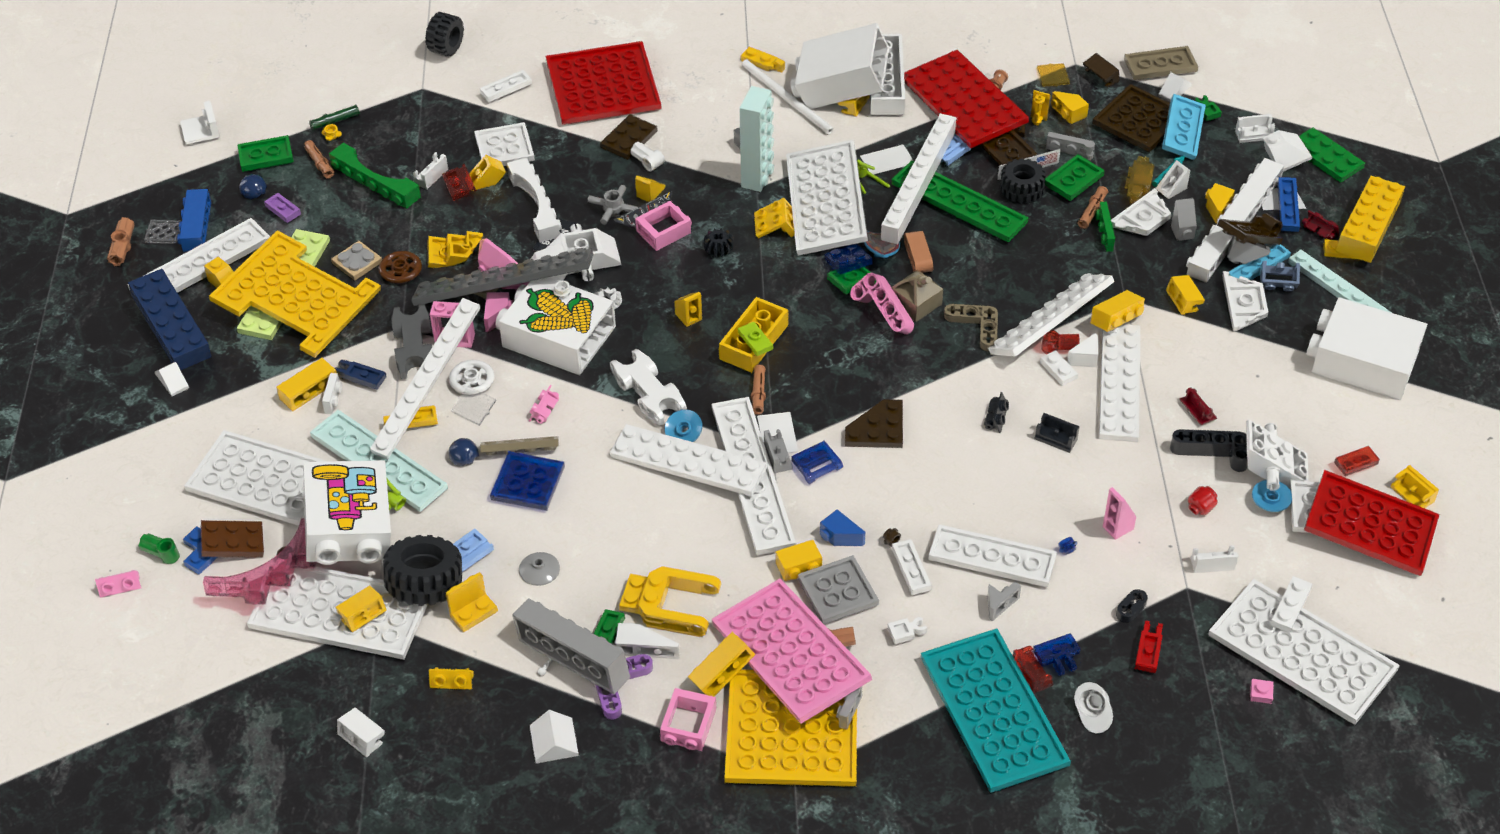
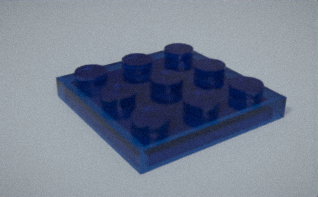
[490,451,565,511]

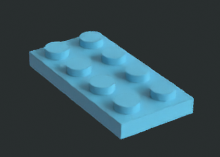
[1162,94,1205,160]

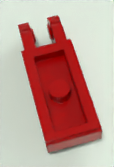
[1135,620,1163,673]

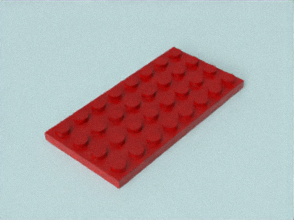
[904,49,1029,148]

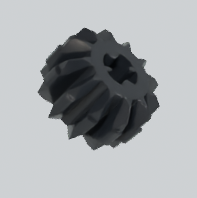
[704,228,733,258]

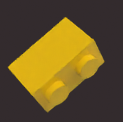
[775,540,822,582]

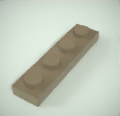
[480,436,559,455]

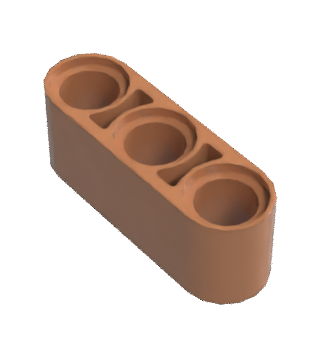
[904,231,933,273]

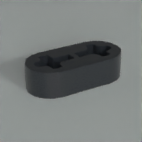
[1116,589,1148,623]

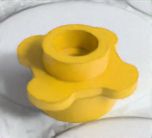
[322,124,342,141]

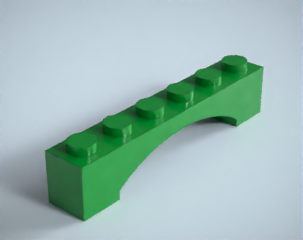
[329,143,421,209]

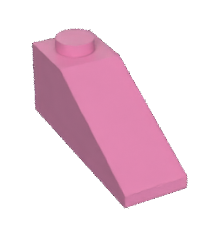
[1103,487,1136,540]

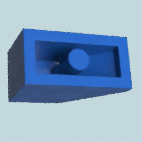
[820,509,866,546]

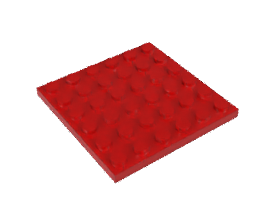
[546,41,662,125]

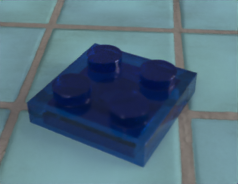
[824,244,873,274]

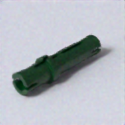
[309,104,360,131]

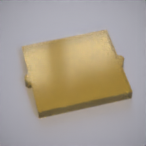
[1037,63,1070,87]

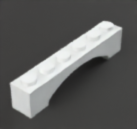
[507,158,562,242]

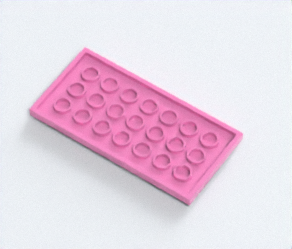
[711,579,872,724]

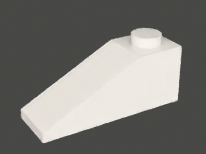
[616,623,679,659]

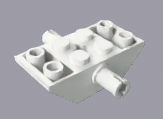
[547,224,621,281]
[1246,420,1309,491]

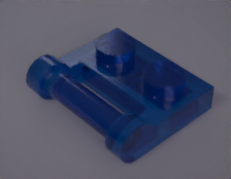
[792,440,843,484]

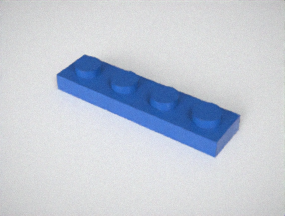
[1277,177,1300,232]

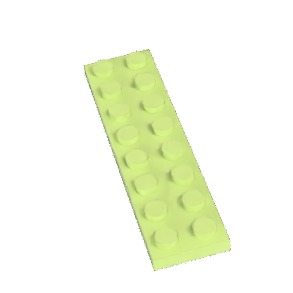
[237,229,330,340]

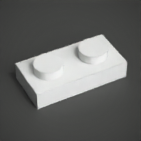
[1040,350,1078,386]
[322,373,342,414]

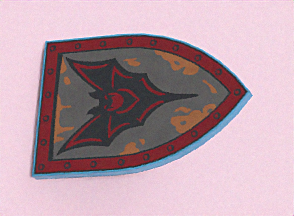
[864,232,900,258]

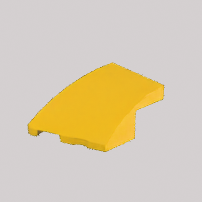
[427,231,483,268]

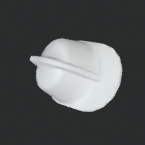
[1074,682,1113,733]

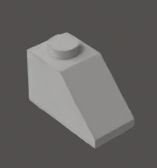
[1171,198,1197,241]
[1226,236,1270,264]

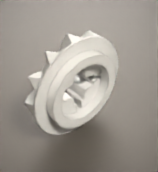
[595,287,622,309]

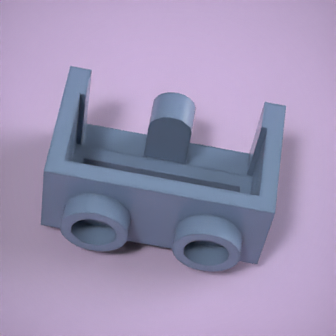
[1260,261,1300,291]

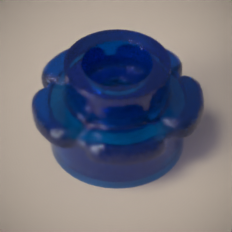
[1058,537,1077,555]

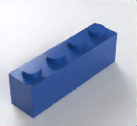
[177,189,211,252]

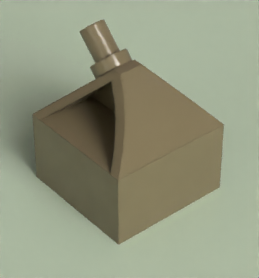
[891,270,943,322]

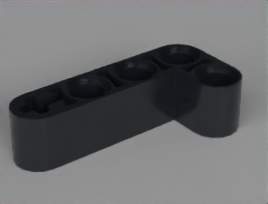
[1170,429,1248,472]

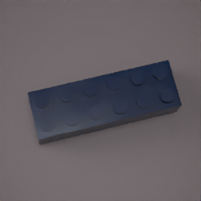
[128,268,211,371]

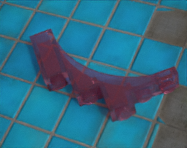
[203,518,317,605]

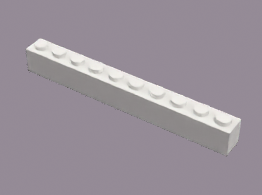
[881,113,956,245]
[1186,158,1284,283]

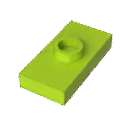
[738,322,773,356]

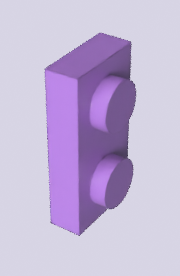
[264,193,301,223]

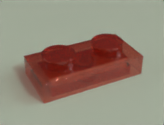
[1334,446,1380,476]

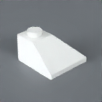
[1263,130,1312,172]

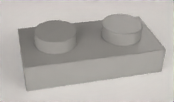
[836,686,862,730]

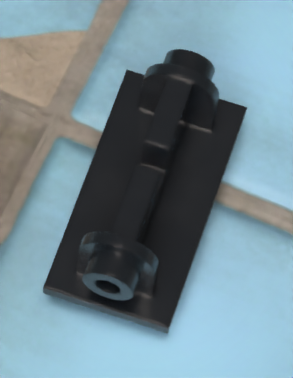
[984,392,1009,433]

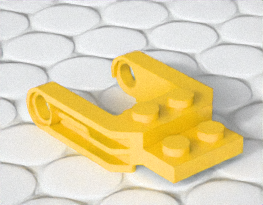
[619,566,722,637]

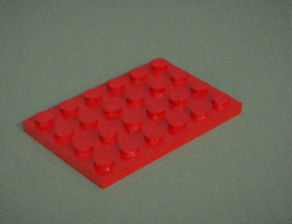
[1304,470,1440,576]

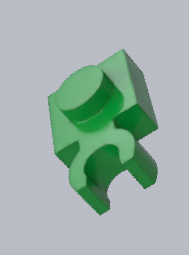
[1195,95,1222,121]

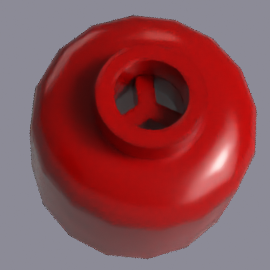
[1188,486,1218,515]

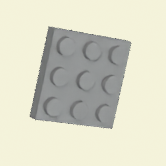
[798,555,879,624]

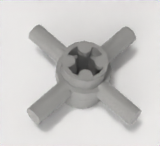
[588,185,638,225]

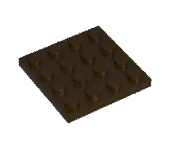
[1092,84,1170,152]

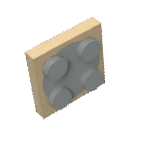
[331,241,382,280]

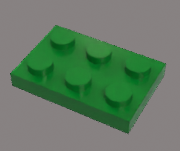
[237,135,294,172]
[1045,154,1105,201]

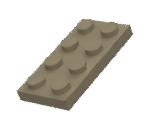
[1124,46,1198,80]

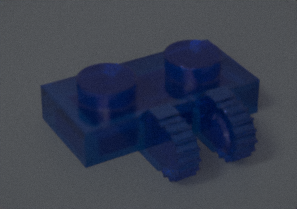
[1033,633,1080,676]

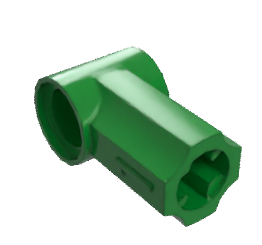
[138,533,180,564]

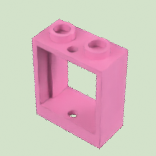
[635,201,692,251]
[430,301,475,348]
[660,688,716,751]

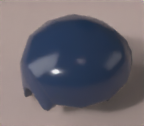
[239,174,267,199]
[448,438,479,466]

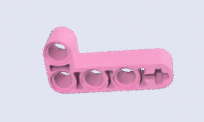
[850,273,914,334]

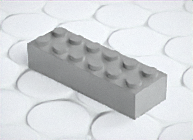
[512,598,630,694]

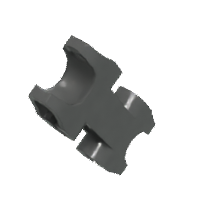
[392,304,432,379]

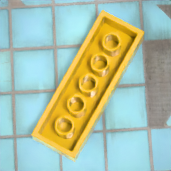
[1336,176,1405,263]

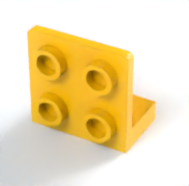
[754,198,795,238]
[446,572,498,632]

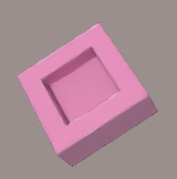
[1250,679,1273,704]

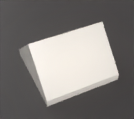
[530,710,579,763]

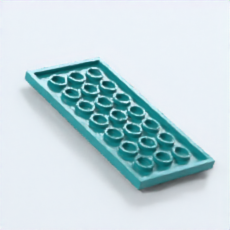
[920,628,1071,793]

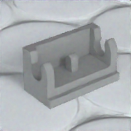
[764,429,793,473]

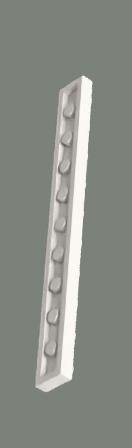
[370,298,480,460]

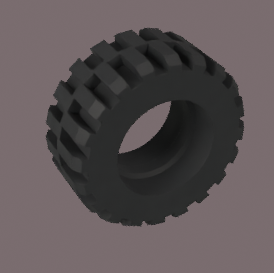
[383,535,462,606]

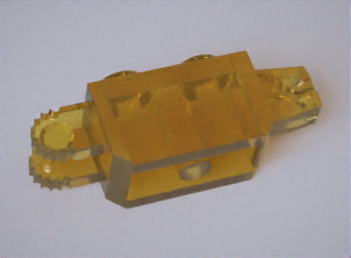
[1125,156,1154,204]

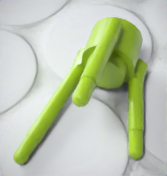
[857,160,890,194]
[386,477,406,511]

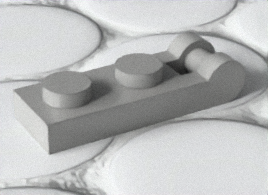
[1046,132,1095,160]

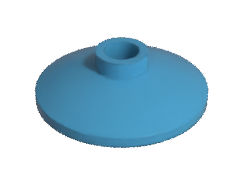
[665,410,702,442]
[1252,480,1292,512]

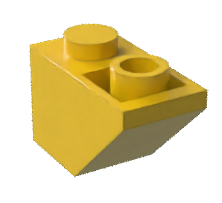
[1051,91,1089,124]

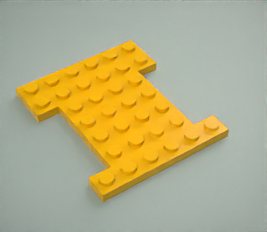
[209,230,381,358]

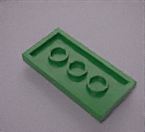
[1299,127,1365,183]

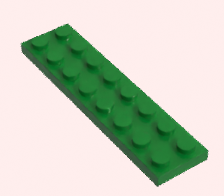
[892,160,1028,242]

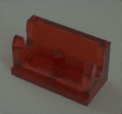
[1013,646,1054,694]

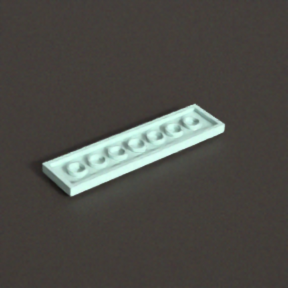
[310,410,448,512]

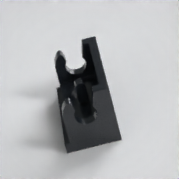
[1034,413,1080,453]

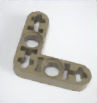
[944,304,998,351]

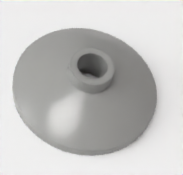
[519,552,560,586]

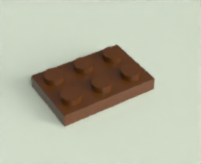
[200,520,264,557]

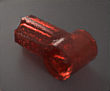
[1041,330,1080,354]

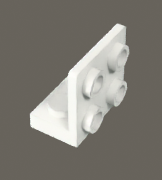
[180,101,220,144]

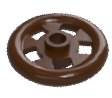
[379,251,422,283]

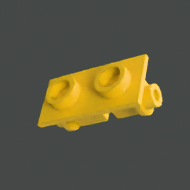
[1031,90,1050,125]
[429,667,474,689]

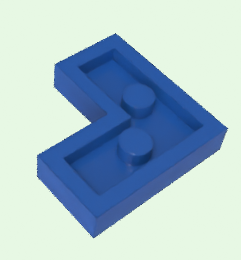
[183,526,218,575]

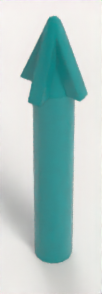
[1152,156,1185,187]

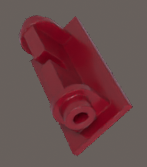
[1302,210,1339,240]
[1180,387,1217,425]

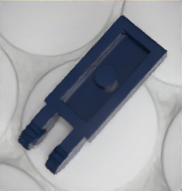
[335,359,387,390]

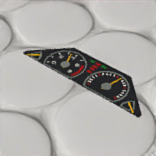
[614,191,672,229]

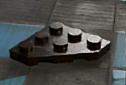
[845,399,903,448]

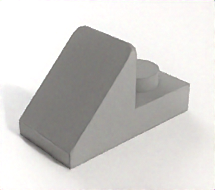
[987,581,1021,621]

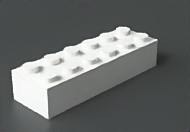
[870,34,905,115]

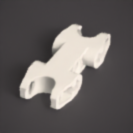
[610,349,687,425]

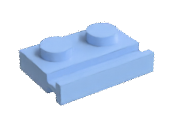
[941,135,971,166]
[453,529,494,572]

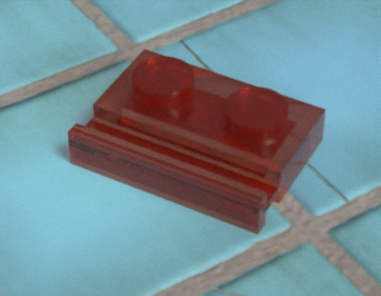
[442,164,477,201]

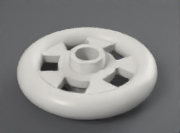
[449,360,494,395]

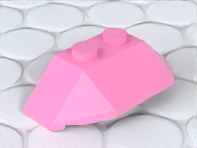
[478,238,530,289]

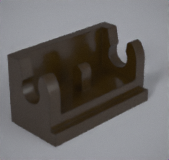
[1083,53,1120,88]

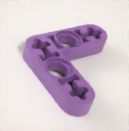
[595,654,653,719]

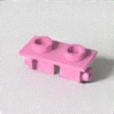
[529,385,559,424]
[95,570,141,598]

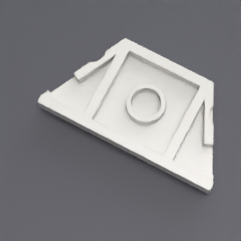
[1111,188,1171,236]
[1222,271,1268,331]

